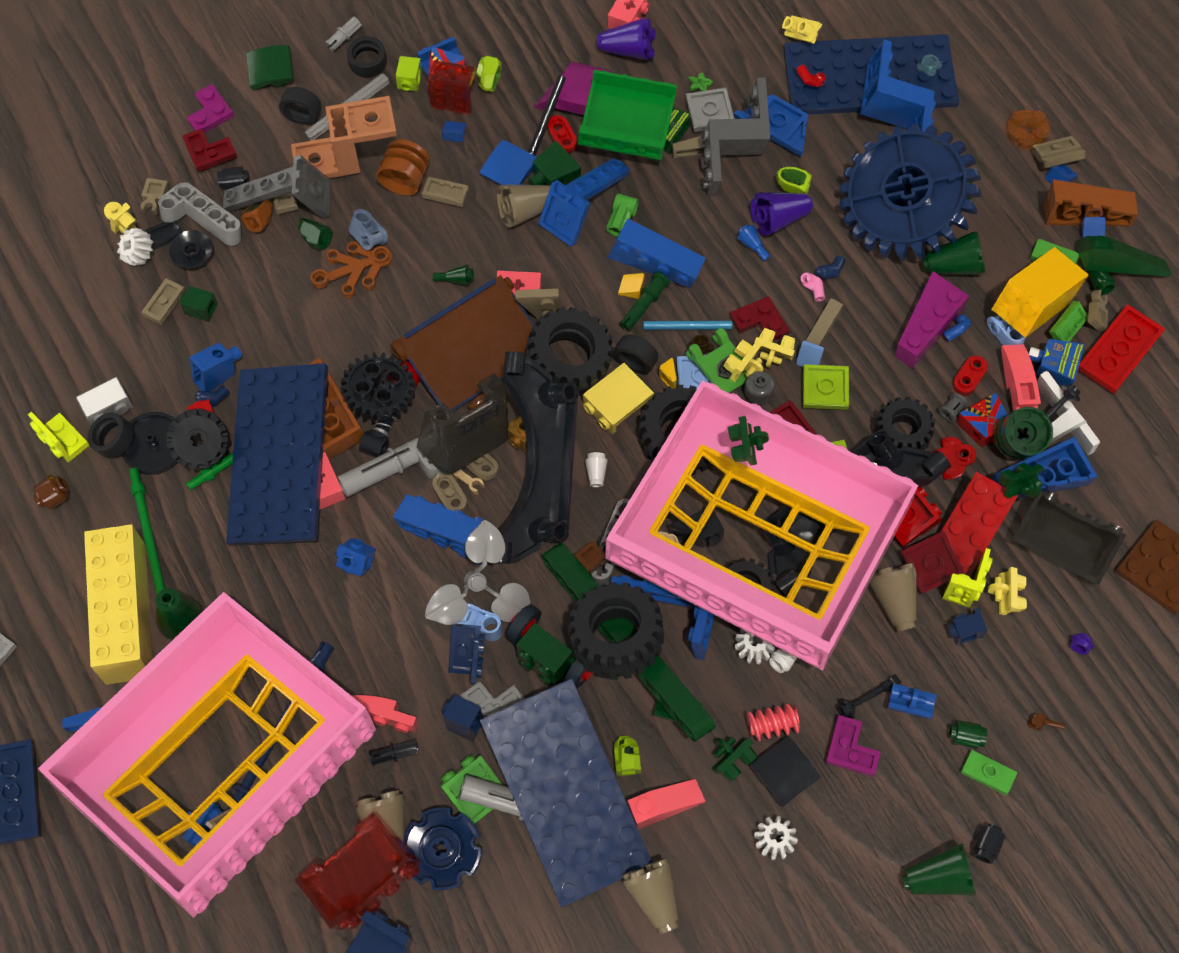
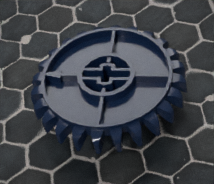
[839,124,981,261]

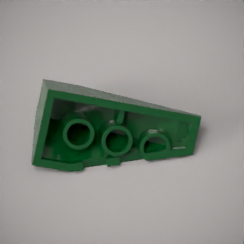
[1075,235,1171,277]

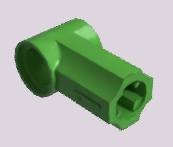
[606,193,639,237]

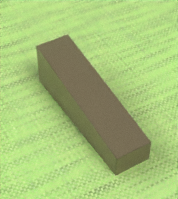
[672,136,704,158]
[806,298,843,346]

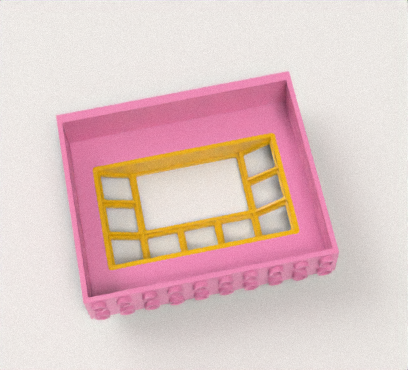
[605,380,918,670]
[38,592,376,918]

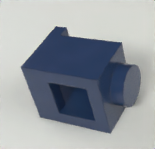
[946,608,987,645]

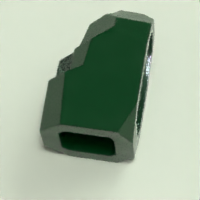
[298,218,333,249]

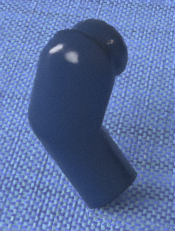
[816,256,846,279]
[195,385,230,407]

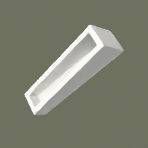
[1050,406,1087,443]

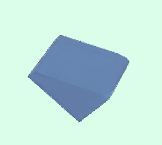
[796,341,824,367]

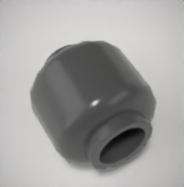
[745,371,775,405]

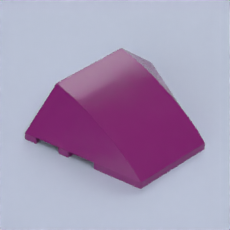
[534,61,612,115]

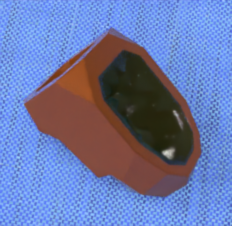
[241,199,273,233]

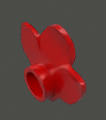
[933,437,977,480]

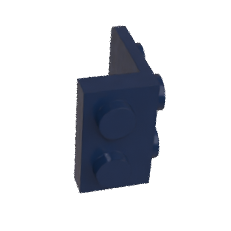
[448,624,485,685]
[346,910,413,953]

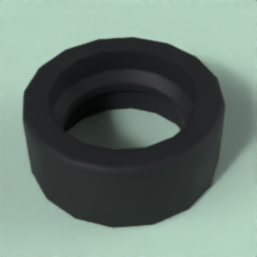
[347,36,387,77]
[279,87,321,125]
[614,334,659,374]
[88,412,134,458]

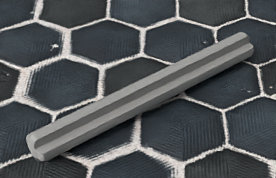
[305,73,389,141]

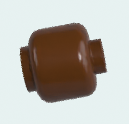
[33,475,70,509]

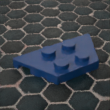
[734,94,808,157]

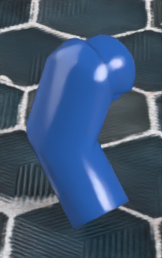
[943,314,971,342]

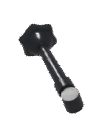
[1046,384,1081,418]
[837,674,902,719]

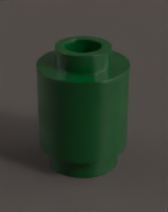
[949,720,987,748]

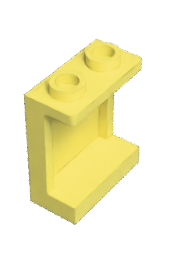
[583,363,654,434]

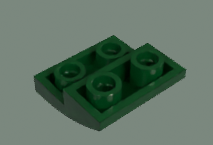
[246,45,294,90]

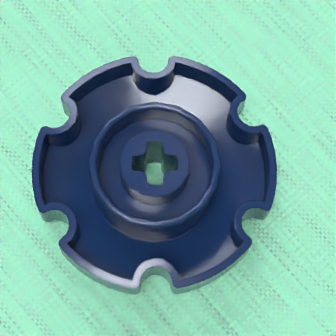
[403,807,483,890]

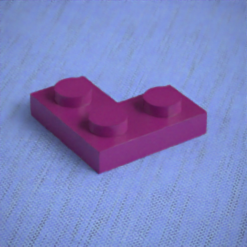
[186,84,234,133]
[826,715,881,777]

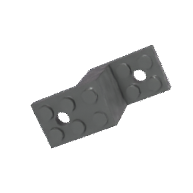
[700,78,770,196]

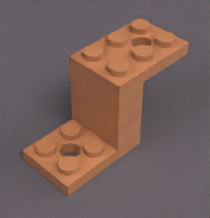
[291,96,397,178]

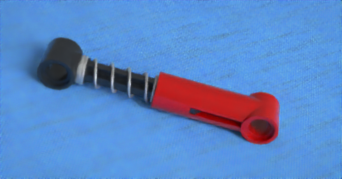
[359,360,420,457]

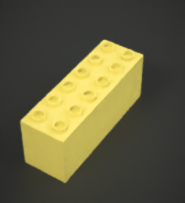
[84,524,153,685]

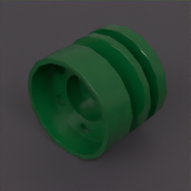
[994,407,1053,460]

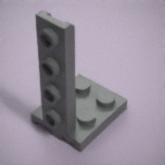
[223,155,331,219]

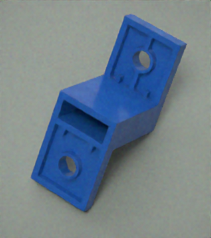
[861,40,936,132]

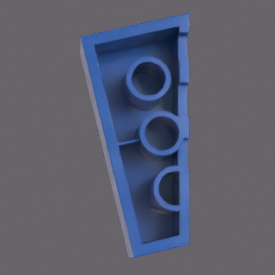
[608,218,706,288]
[991,437,1098,499]
[393,494,488,566]

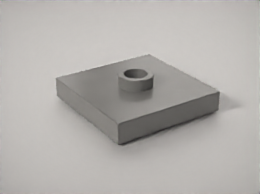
[685,88,734,132]

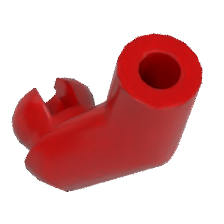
[796,64,826,87]

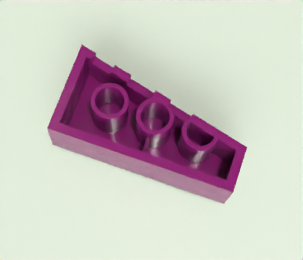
[895,271,969,369]

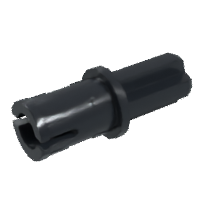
[369,740,419,766]

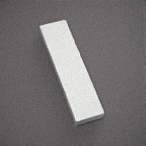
[1037,371,1100,455]

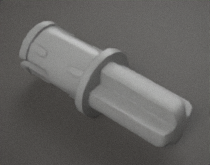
[325,17,361,52]

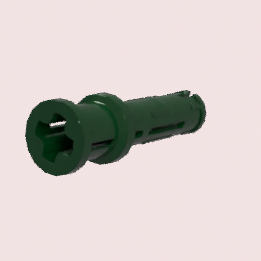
[619,272,670,332]

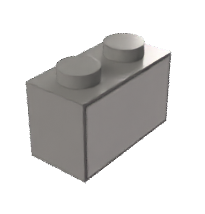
[76,376,133,426]

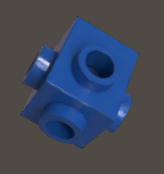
[336,538,376,577]

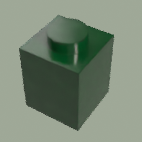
[180,286,218,322]

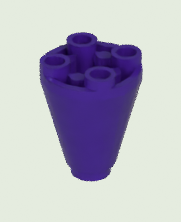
[597,18,656,60]

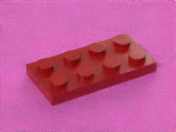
[1078,304,1165,394]
[941,471,1018,576]

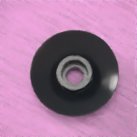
[169,230,213,269]

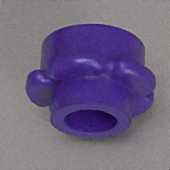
[1070,633,1094,655]

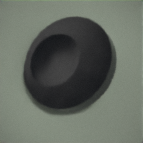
[121,412,179,475]

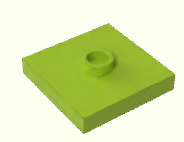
[803,364,849,410]

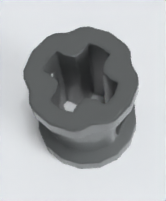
[938,393,969,423]

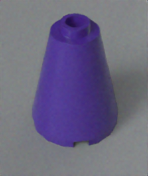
[750,192,813,236]

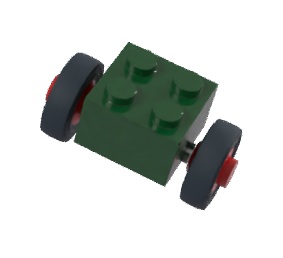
[506,604,595,689]

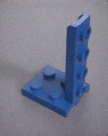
[538,158,630,247]
[611,575,715,660]

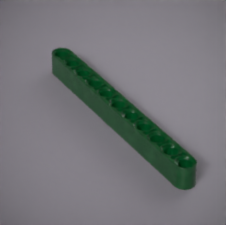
[541,542,716,742]

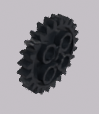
[341,352,415,421]

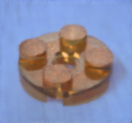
[1006,110,1050,150]

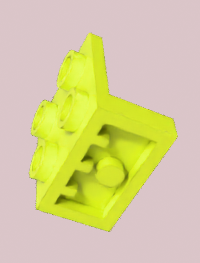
[28,412,89,463]
[942,548,993,608]

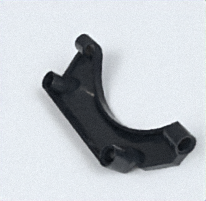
[497,351,579,564]
[760,431,951,598]

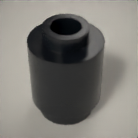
[217,166,250,190]
[973,824,1006,864]

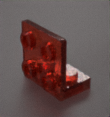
[428,60,475,114]

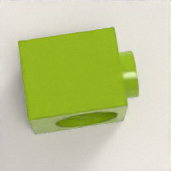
[395,56,422,91]

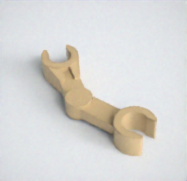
[443,444,484,495]

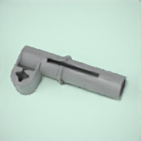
[337,432,447,497]
[459,775,523,820]

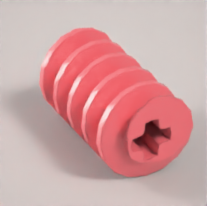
[746,704,800,741]

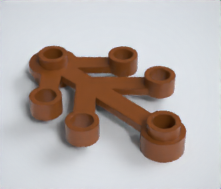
[310,241,392,299]

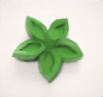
[688,72,713,92]

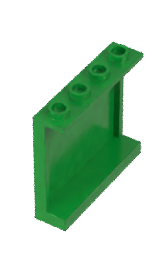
[578,70,677,160]

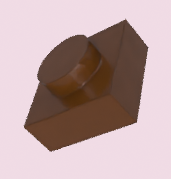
[574,540,608,575]

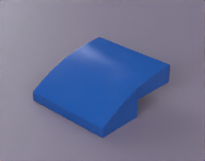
[480,139,537,185]

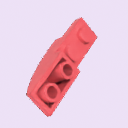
[1001,344,1041,411]
[351,695,419,734]

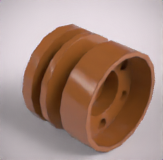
[376,139,430,196]

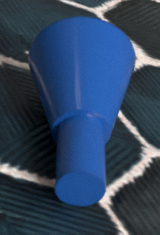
[737,224,771,262]

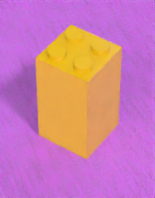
[992,247,1089,338]

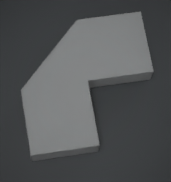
[461,681,525,717]

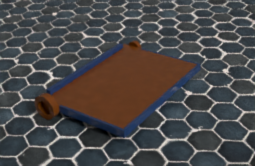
[390,275,550,416]

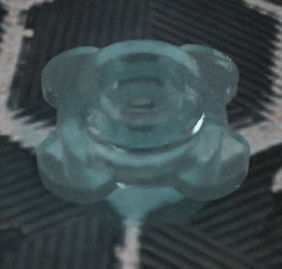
[917,54,942,77]

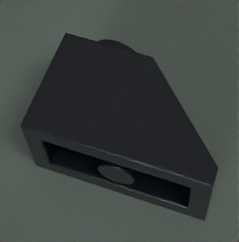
[669,509,724,548]

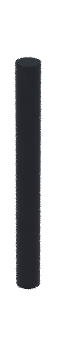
[528,75,566,156]

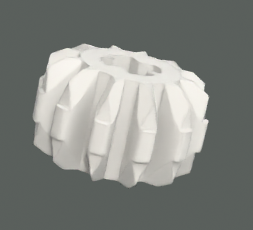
[117,228,154,266]
[735,629,775,665]
[754,816,798,860]

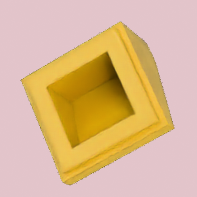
[618,273,645,299]
[659,358,677,389]

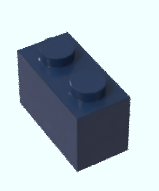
[442,694,483,742]

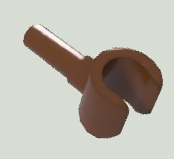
[1028,713,1065,731]

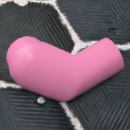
[800,272,825,302]

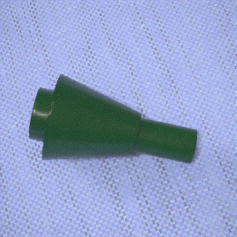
[433,264,474,286]

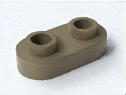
[458,442,498,481]
[432,472,467,512]

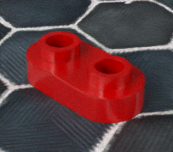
[547,115,577,153]
[953,356,988,396]

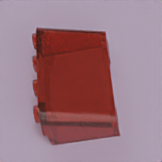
[295,812,421,931]

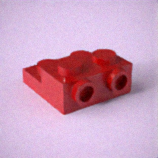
[895,487,942,547]

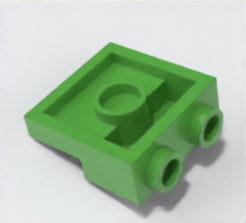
[438,754,502,823]

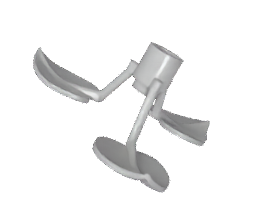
[425,520,530,625]

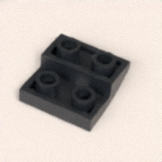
[749,736,821,807]

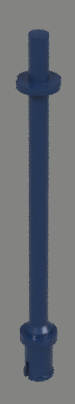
[225,641,335,811]

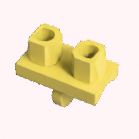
[782,16,822,44]
[104,202,137,234]
[754,328,795,368]
[723,339,764,382]
[988,567,1027,615]

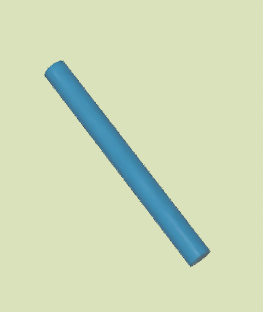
[643,321,732,330]

